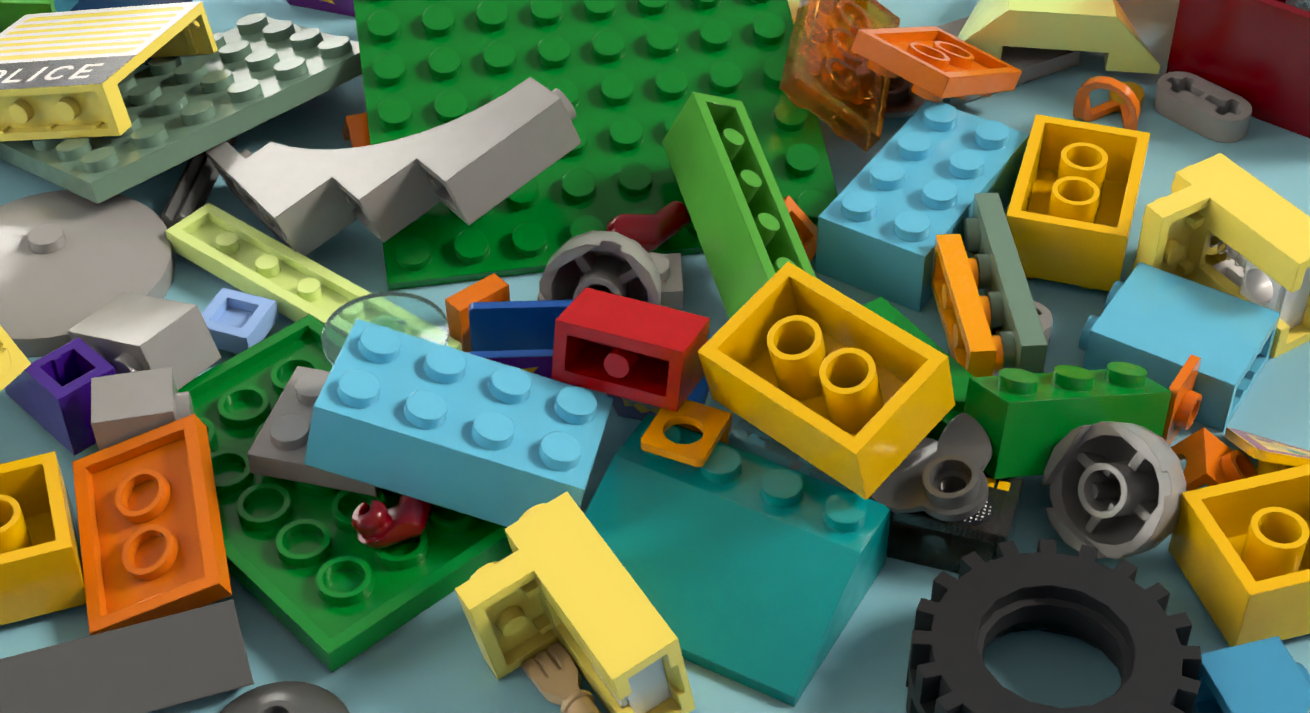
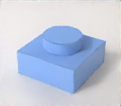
[201,288,279,354]

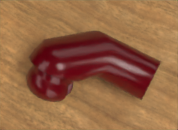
[351,495,435,549]

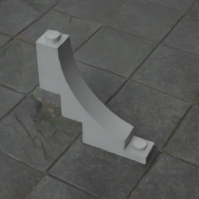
[205,77,582,256]

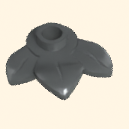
[870,413,992,521]

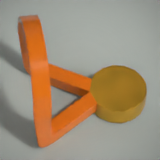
[1073,76,1144,131]

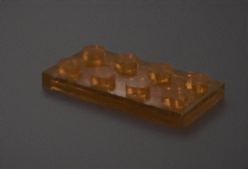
[779,0,900,152]

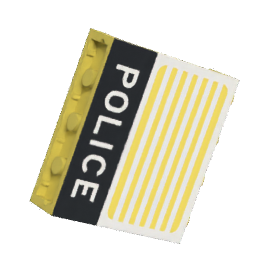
[0,1,218,142]

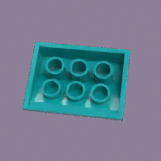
[585,414,891,707]

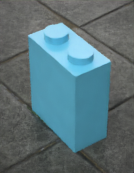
[1079,262,1280,432]

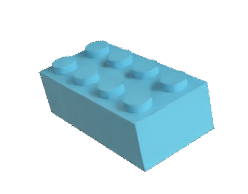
[815,100,1030,312]
[304,318,614,527]

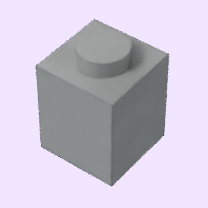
[91,366,194,451]

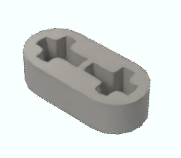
[1154,71,1252,143]

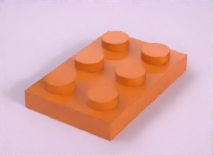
[851,26,1022,103]
[72,414,232,635]

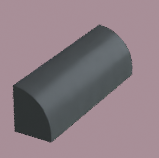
[0,599,254,713]

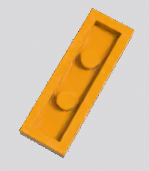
[931,234,1004,377]

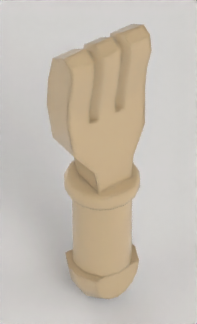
[521,641,601,713]

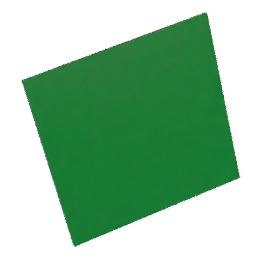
[353,0,838,291]

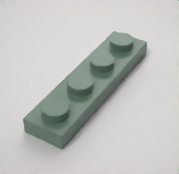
[962,193,1048,374]

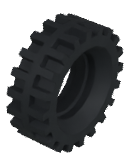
[906,539,1202,713]

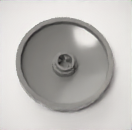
[0,190,176,357]

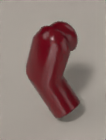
[606,201,691,252]

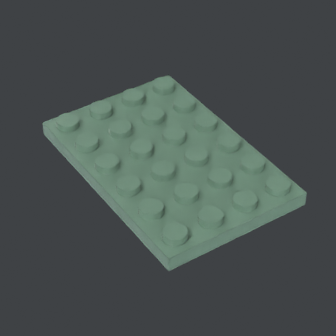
[0,13,362,204]

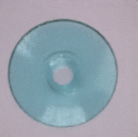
[322,292,450,365]

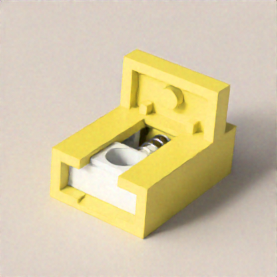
[1133,153,1310,358]
[455,491,696,713]

